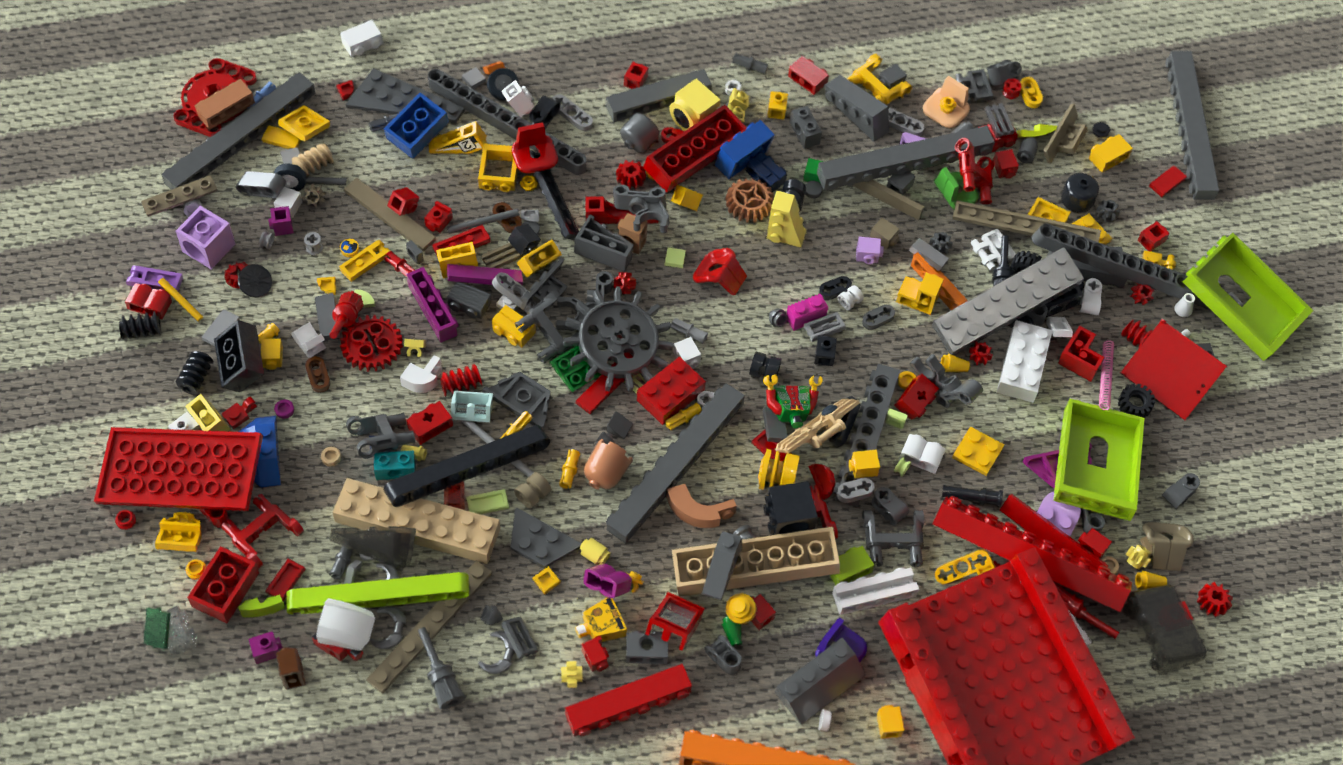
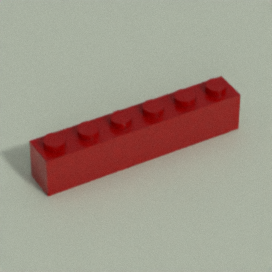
[565,664,692,737]

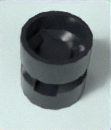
[782,179,806,212]
[749,351,782,381]

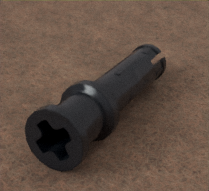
[942,485,1003,508]

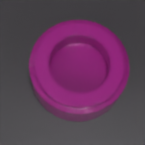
[274,399,295,419]

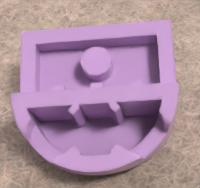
[1037,492,1081,536]

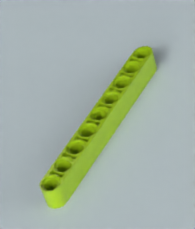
[286,572,470,615]

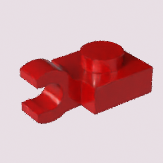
[221,396,257,429]

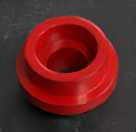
[115,510,136,530]

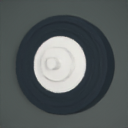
[274,164,306,191]

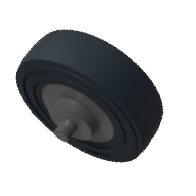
[487,68,519,100]

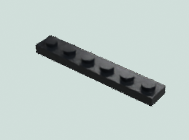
[530,150,579,241]

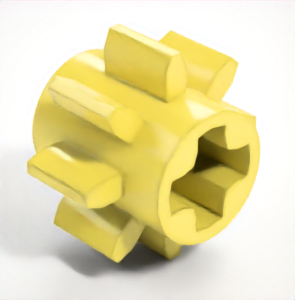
[1126,544,1152,569]
[561,661,583,688]

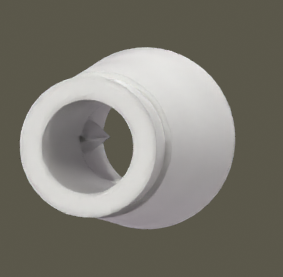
[1174,293,1195,317]

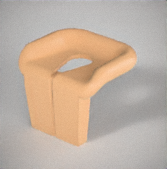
[923,76,970,128]

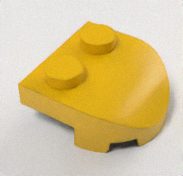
[155,512,202,552]

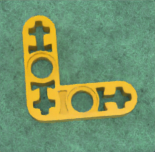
[935,549,995,584]

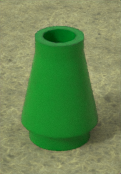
[721,616,743,647]

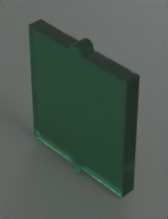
[143,607,171,649]

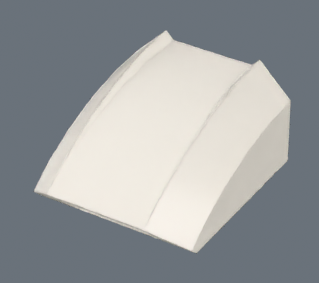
[316,598,375,650]

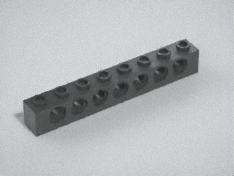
[833,364,900,507]

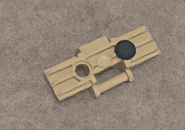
[775,399,860,453]

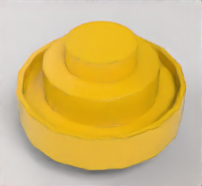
[726,593,757,624]

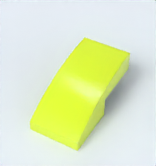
[1017,124,1057,138]

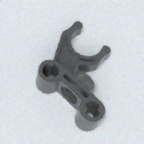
[613,185,670,233]
[556,271,613,331]
[910,354,983,408]

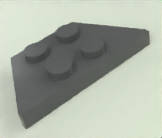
[482,372,551,430]
[511,507,582,569]

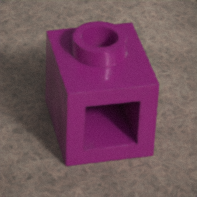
[268,206,294,236]
[248,631,283,664]

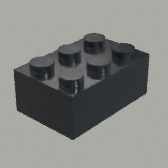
[214,320,264,392]

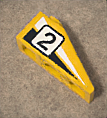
[429,122,487,154]

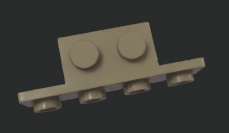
[1043,104,1088,164]
[141,176,217,217]

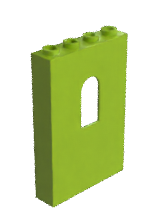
[1183,233,1314,361]
[1053,399,1145,521]

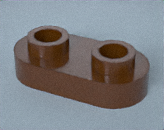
[493,202,522,233]
[305,356,331,393]

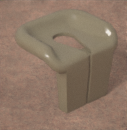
[1142,522,1194,571]

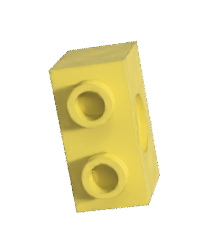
[185,394,231,431]

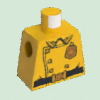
[575,597,627,642]

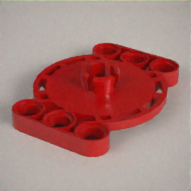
[173,58,257,137]

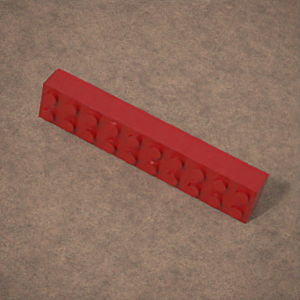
[933,496,1132,612]

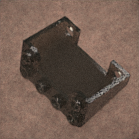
[1122,585,1206,676]

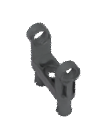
[515,289,590,364]
[346,412,415,459]
[862,510,924,567]

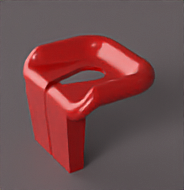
[511,122,558,173]
[693,248,747,295]

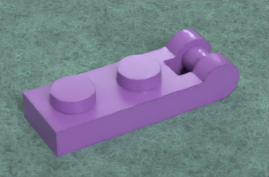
[126,266,183,291]

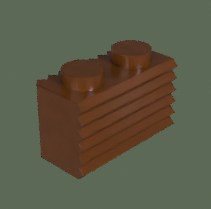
[276,647,306,690]

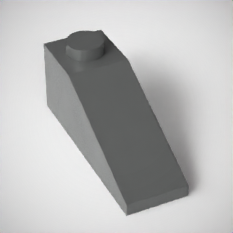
[702,531,743,601]

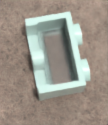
[451,391,493,422]

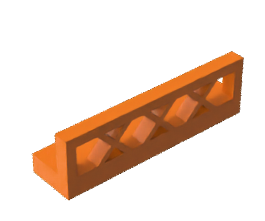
[911,252,968,310]

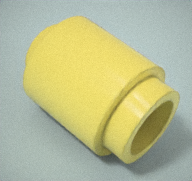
[580,538,611,565]

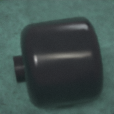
[1061,173,1099,213]

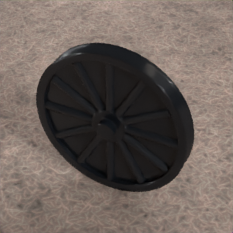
[238,264,272,298]

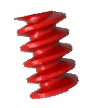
[1121,319,1153,349]
[440,364,482,397]

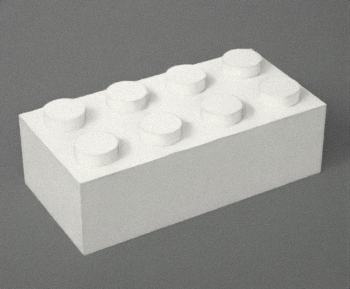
[996,320,1052,403]

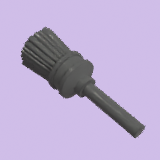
[418,627,466,709]

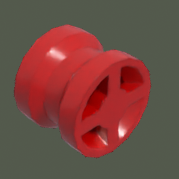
[1002,78,1022,99]

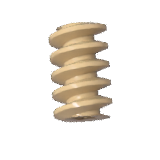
[292,143,333,176]

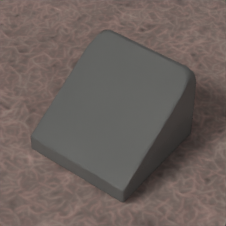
[607,411,633,439]

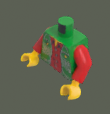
[763,375,823,429]

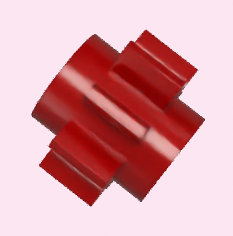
[613,272,636,294]
[1130,283,1154,305]
[969,342,993,365]

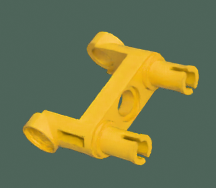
[847,53,912,105]

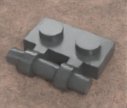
[955,69,993,104]

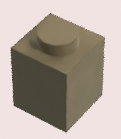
[869,218,900,249]

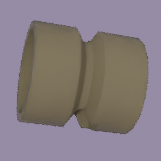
[514,472,552,509]

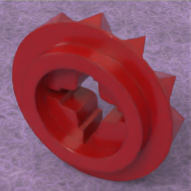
[224,261,251,288]

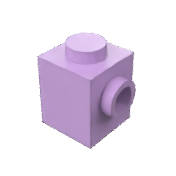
[856,237,884,264]

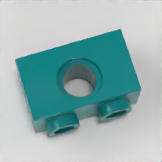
[374,450,416,480]

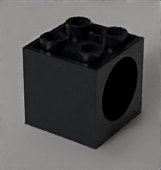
[763,481,817,535]

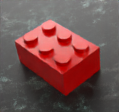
[636,356,706,425]
[187,546,260,624]

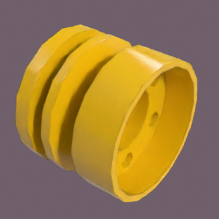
[758,449,800,490]

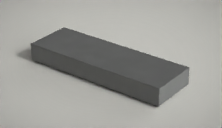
[315,293,341,341]

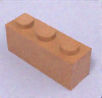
[195,79,255,130]

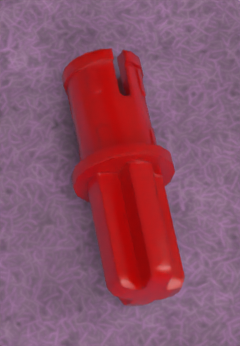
[384,251,415,277]

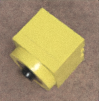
[670,79,720,131]

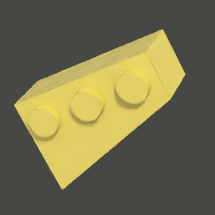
[767,191,807,247]

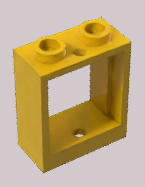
[478,144,518,192]

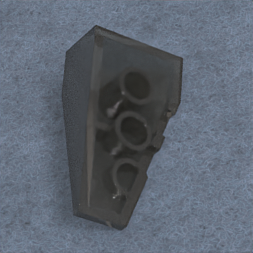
[329,526,416,568]

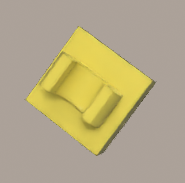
[404,339,426,357]

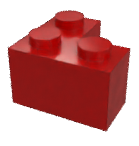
[1058,326,1105,382]

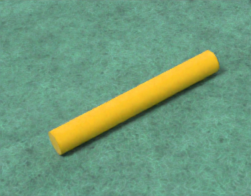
[158,278,203,322]

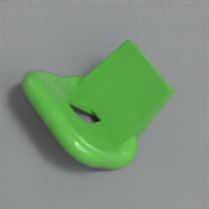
[934,167,979,209]

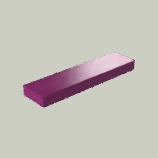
[447,264,523,285]

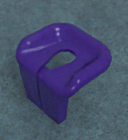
[815,617,867,662]

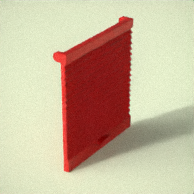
[1120,319,1227,420]

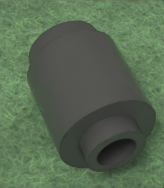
[1017,137,1038,163]

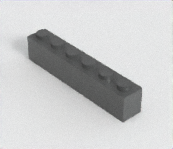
[606,69,712,123]

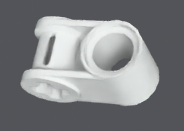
[1079,278,1102,315]

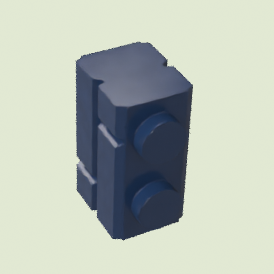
[746,152,787,192]

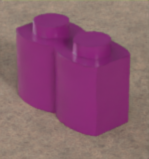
[583,564,632,598]

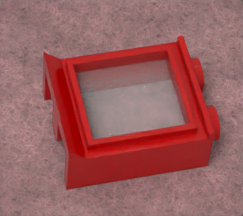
[645,592,705,651]

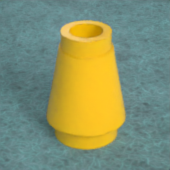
[941,354,970,372]
[1135,571,1167,591]

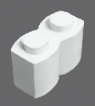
[899,434,946,474]

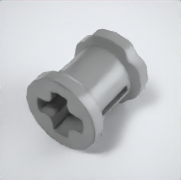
[304,232,323,255]

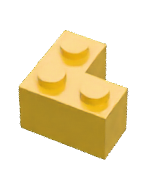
[896,273,943,315]

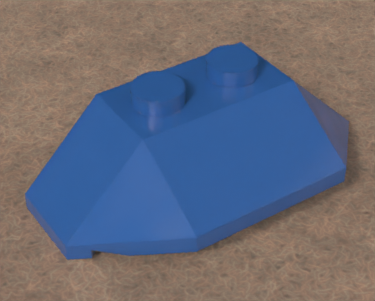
[239,416,281,488]

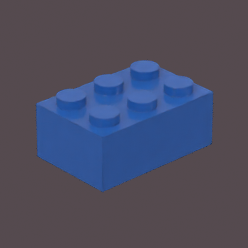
[384,92,449,159]
[715,120,775,179]

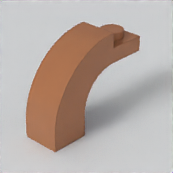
[666,484,737,528]

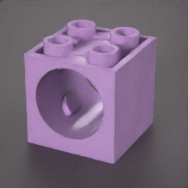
[176,206,235,269]

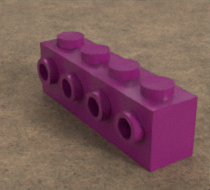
[406,267,459,343]

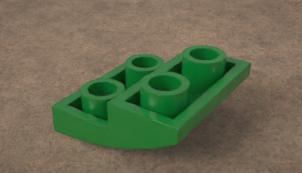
[550,346,602,392]

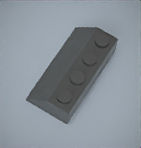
[775,638,866,725]

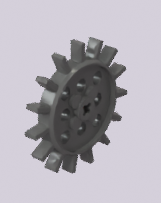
[563,286,674,392]

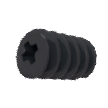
[119,312,162,340]
[176,351,214,395]

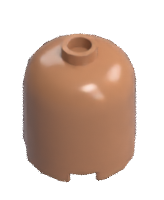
[584,439,633,490]

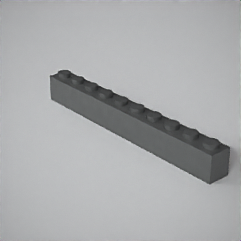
[1165,51,1219,200]
[161,72,315,190]
[817,126,995,190]
[606,383,745,544]

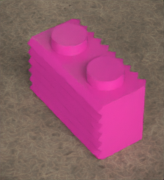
[786,293,828,331]

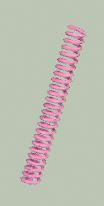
[1099,341,1114,410]

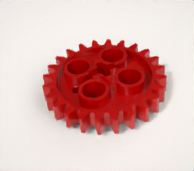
[340,314,403,372]

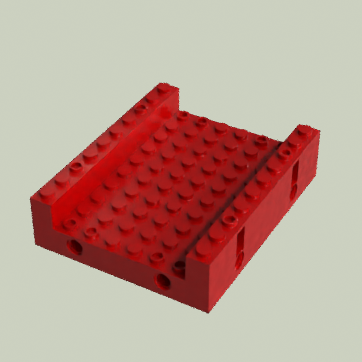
[878,547,1135,765]

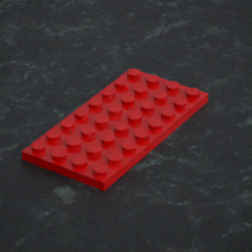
[94,427,263,511]

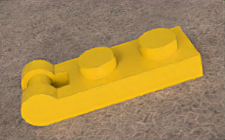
[339,240,391,282]

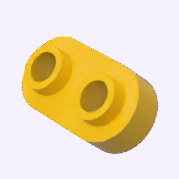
[1020,77,1043,108]

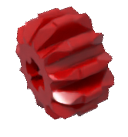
[616,160,646,190]
[1197,582,1233,617]

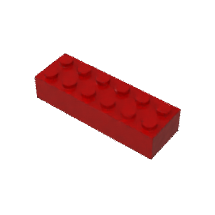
[643,105,747,193]

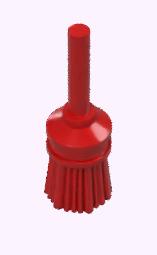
[329,291,364,339]
[1053,581,1120,639]

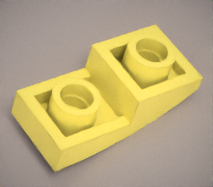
[728,88,749,123]

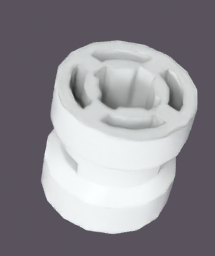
[838,285,864,311]

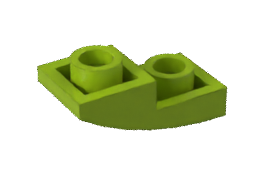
[238,594,285,617]

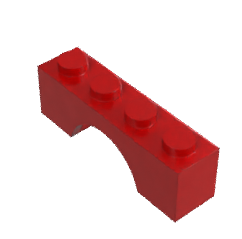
[585,196,659,224]

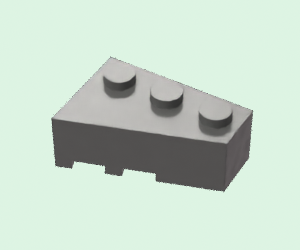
[574,214,634,272]

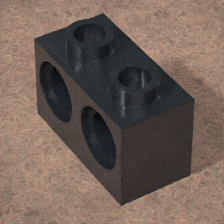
[1045,286,1083,318]

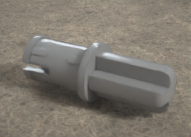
[671,318,708,344]

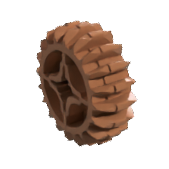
[726,177,774,223]

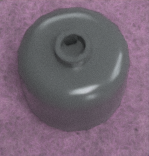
[620,113,660,153]

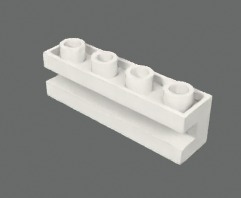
[832,568,919,615]

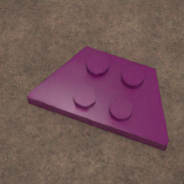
[1023,443,1092,489]

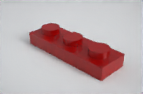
[432,225,491,258]

